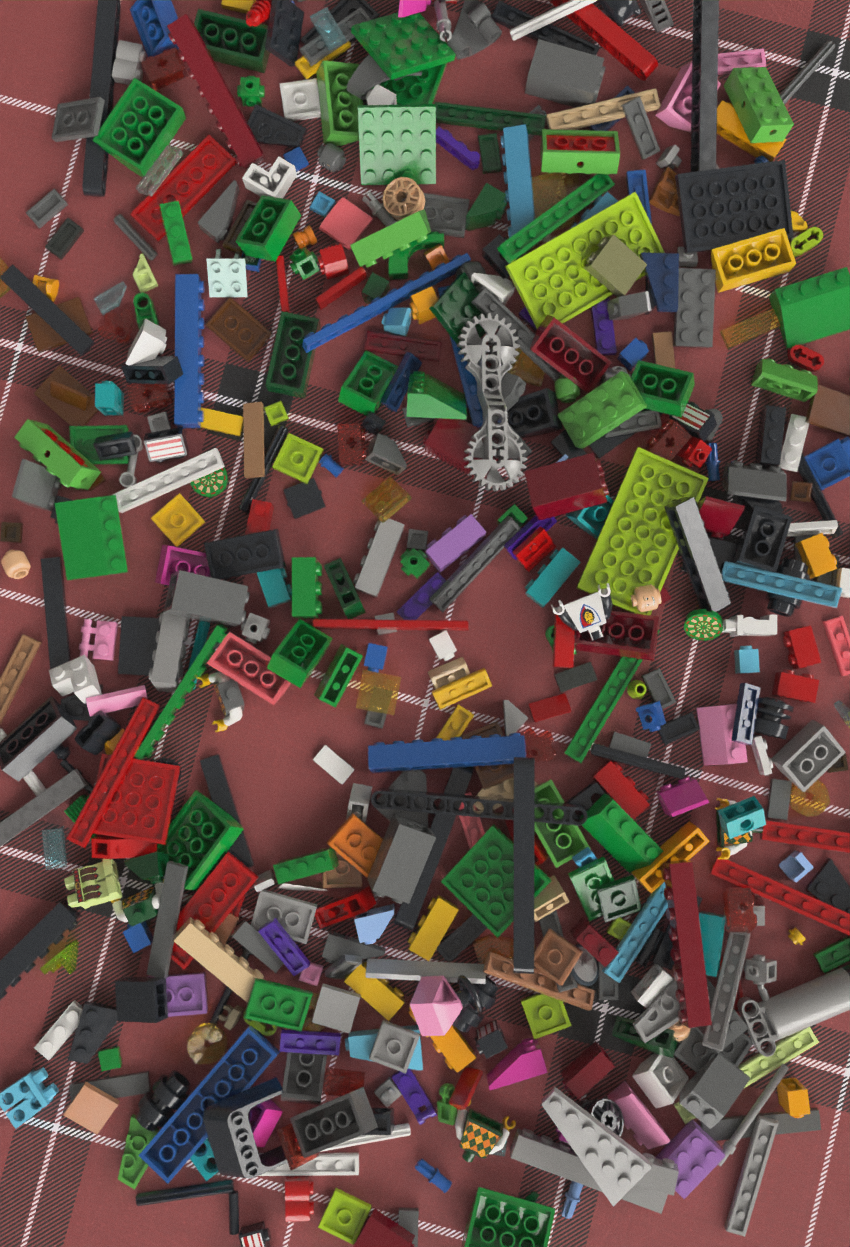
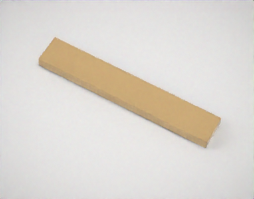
[546,88,661,130]

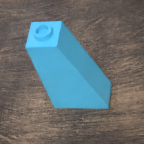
[345,1025,423,1070]

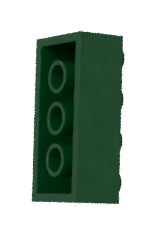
[194,9,270,73]
[265,311,321,399]

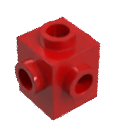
[677,436,712,468]

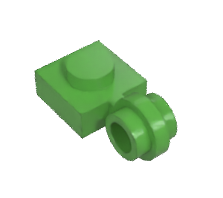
[437,1083,457,1125]

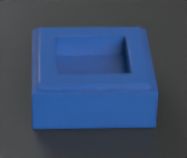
[283,146,309,172]

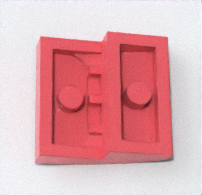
[319,197,373,250]

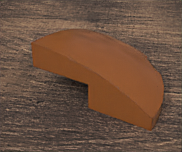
[649,166,680,216]

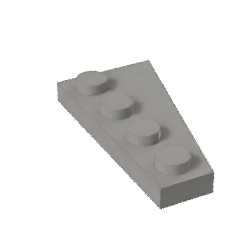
[633,979,710,1043]

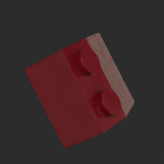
[698,496,745,539]

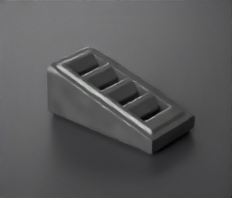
[640,0,674,33]

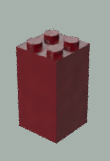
[423,418,499,479]
[525,452,609,520]

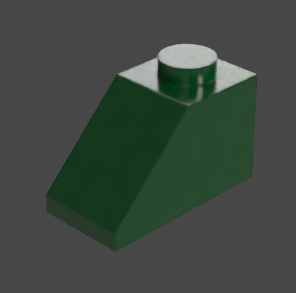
[124,852,169,884]

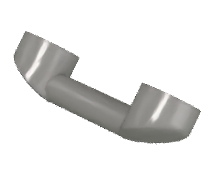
[119,435,143,488]

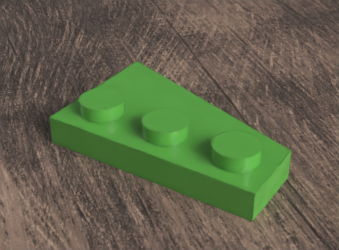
[118,1114,160,1189]

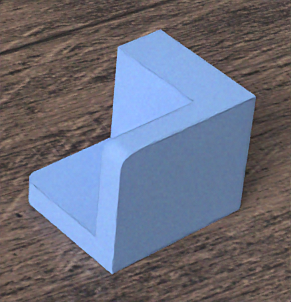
[779,850,814,882]

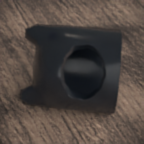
[599,0,641,26]

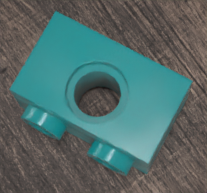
[95,381,124,416]
[718,796,766,839]

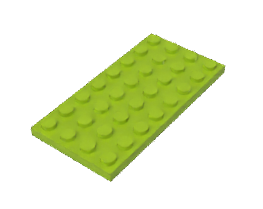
[505,192,665,329]
[576,447,709,615]

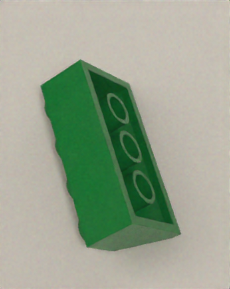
[580,793,663,873]

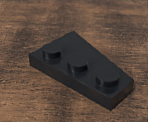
[247,104,307,148]
[805,858,850,913]
[68,1001,117,1064]

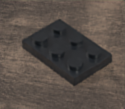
[265,0,304,67]

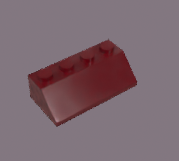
[530,315,612,393]
[575,611,659,661]

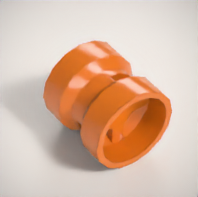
[292,225,318,248]

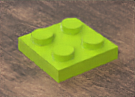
[272,433,324,484]
[521,993,571,1039]
[318,1188,371,1245]

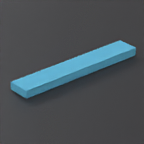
[721,561,842,608]
[602,882,668,983]

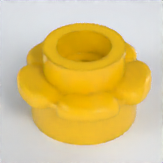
[788,927,806,945]

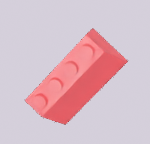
[207,632,291,705]

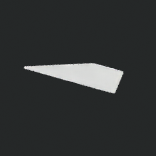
[278,883,328,891]

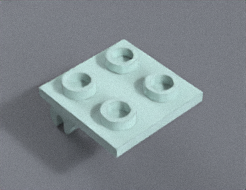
[207,249,248,297]

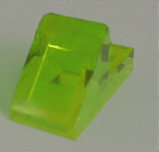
[40,940,79,975]

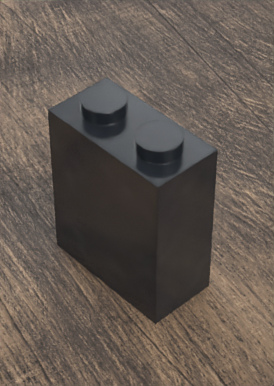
[115,977,168,1023]

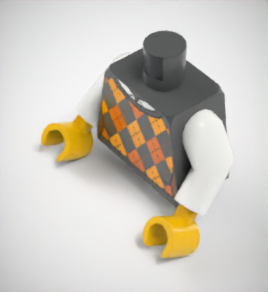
[197,672,245,732]

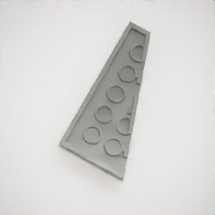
[542,1087,652,1207]

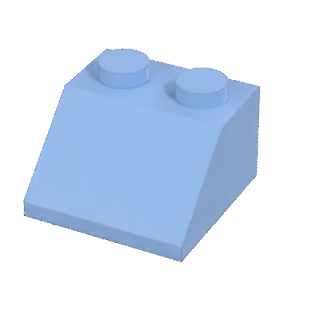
[354,904,395,945]

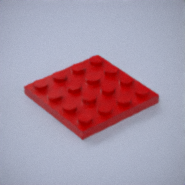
[94,754,181,845]

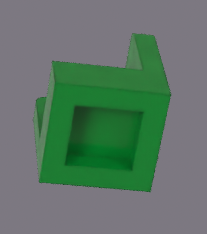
[497,504,528,527]

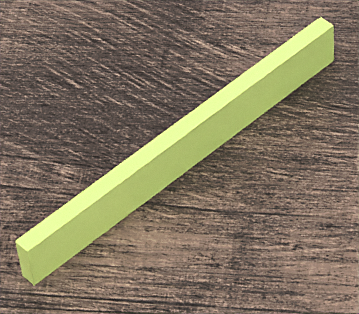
[674,1027,819,1124]

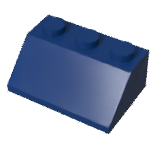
[130,0,179,60]

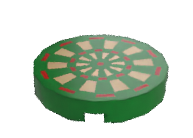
[190,467,229,498]
[684,609,723,641]

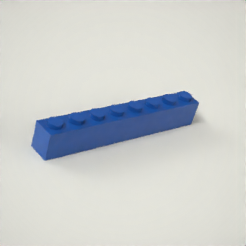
[174,274,205,428]
[368,733,526,773]

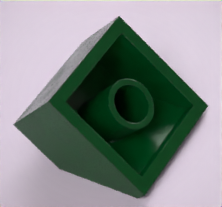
[465,183,507,231]

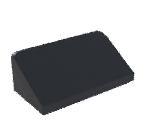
[93,431,137,461]

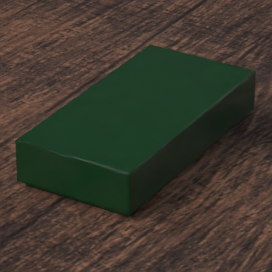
[478,133,502,174]

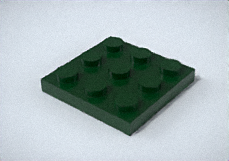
[429,272,486,350]

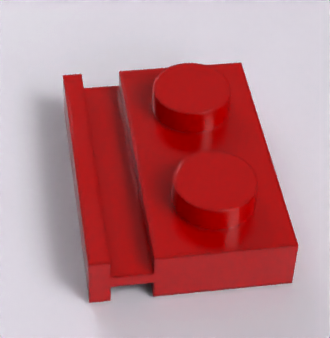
[512,526,557,572]

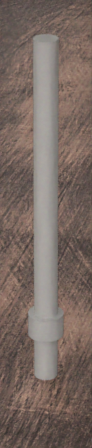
[718,1063,789,1166]

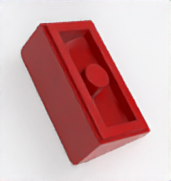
[528,693,572,722]
[449,1067,483,1111]

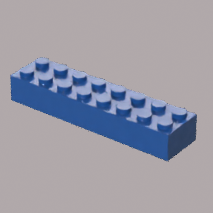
[139,1026,280,1184]

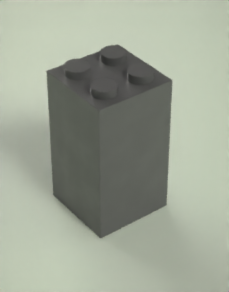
[525,39,606,108]
[163,570,249,627]
[367,814,436,904]

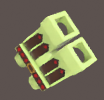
[64,859,122,909]

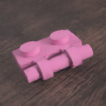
[79,619,118,661]

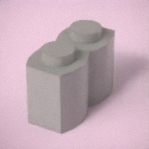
[112,40,147,85]

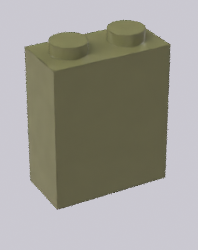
[584,234,647,297]

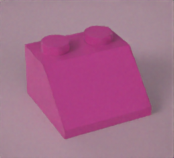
[656,776,709,817]
[248,1088,283,1147]

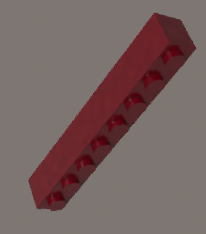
[167,14,266,170]
[661,860,712,1028]

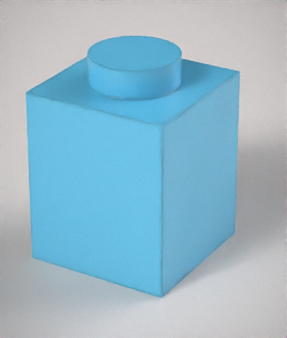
[734,646,760,674]

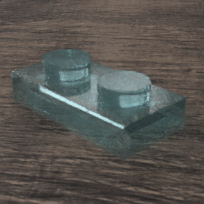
[310,7,346,51]
[42,827,67,870]

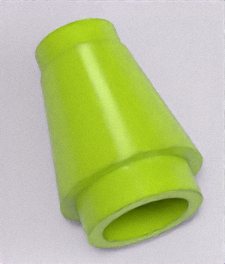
[627,680,646,699]

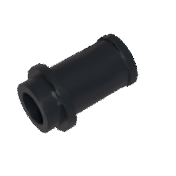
[52,744,71,760]

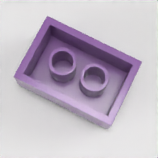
[426,514,486,573]
[655,1119,725,1199]

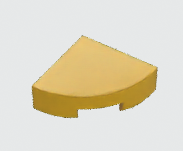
[791,211,808,232]

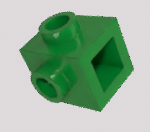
[237,76,265,107]
[289,247,320,280]
[400,548,430,579]

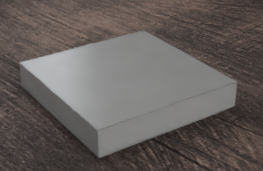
[312,983,361,1033]
[369,1020,420,1074]

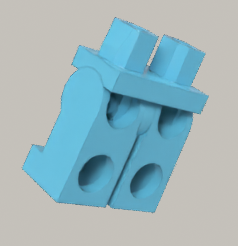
[0,1067,59,1129]

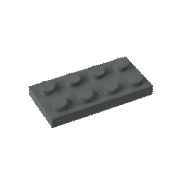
[673,268,716,348]

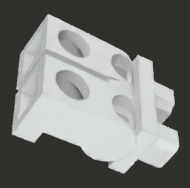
[722,615,777,637]

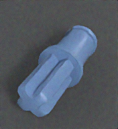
[561,1181,583,1219]

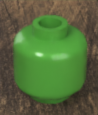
[554,374,580,403]

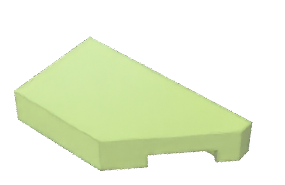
[132,253,158,293]

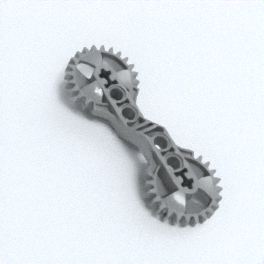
[457,313,527,492]

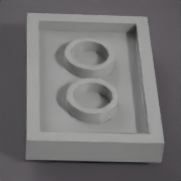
[251,889,318,944]

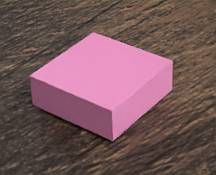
[299,962,323,986]

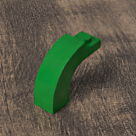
[389,232,444,280]

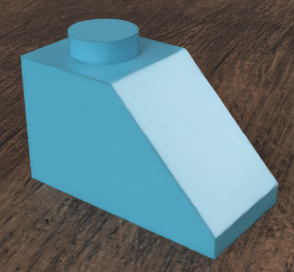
[382,308,412,336]

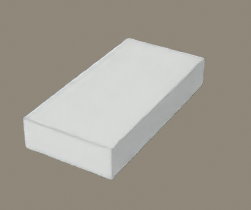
[313,745,355,784]

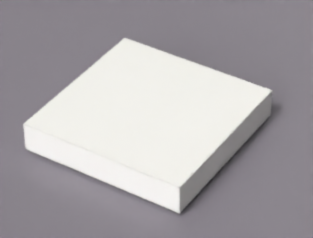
[279,78,321,121]

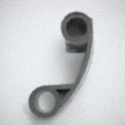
[447,0,502,59]
[347,54,422,100]

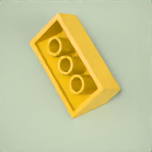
[711,228,796,293]

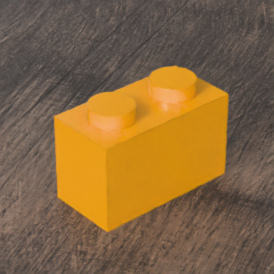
[409,286,438,325]
[795,533,837,579]
[777,1077,810,1118]

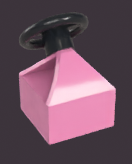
[410,975,482,1036]

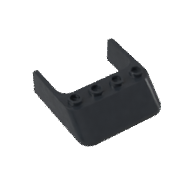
[202,1077,301,1179]

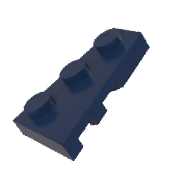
[640,253,679,312]

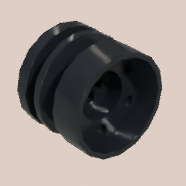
[754,697,794,740]
[577,1099,624,1137]

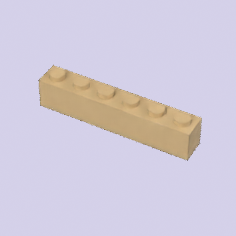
[174,917,265,1003]

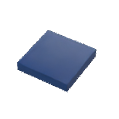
[804,439,850,490]

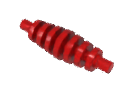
[246,0,272,27]

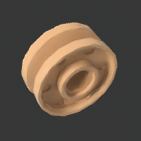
[382,177,425,221]

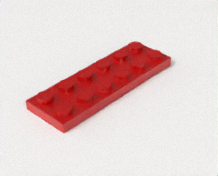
[130,135,237,242]
[171,852,259,970]

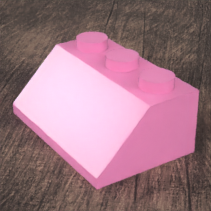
[656,61,721,132]
[696,704,748,766]
[607,1081,670,1149]

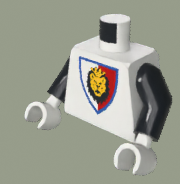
[551,583,613,640]

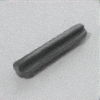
[114,214,157,260]

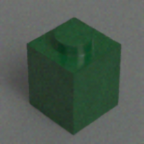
[362,272,390,304]

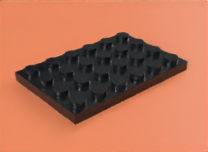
[675,160,794,254]

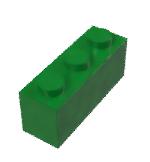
[159,201,192,266]
[314,644,363,708]
[273,847,339,884]

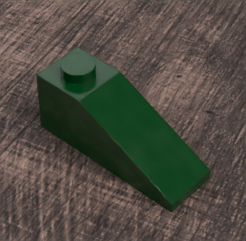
[324,558,366,619]
[612,1016,677,1058]

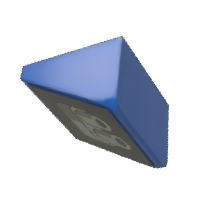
[241,252,262,272]

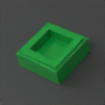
[98,1046,122,1071]

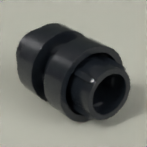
[765,558,810,617]
[452,976,498,1033]
[136,1071,191,1131]

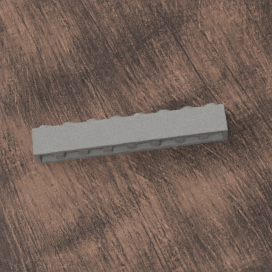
[510,1128,668,1214]

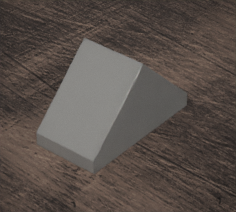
[503,700,528,737]

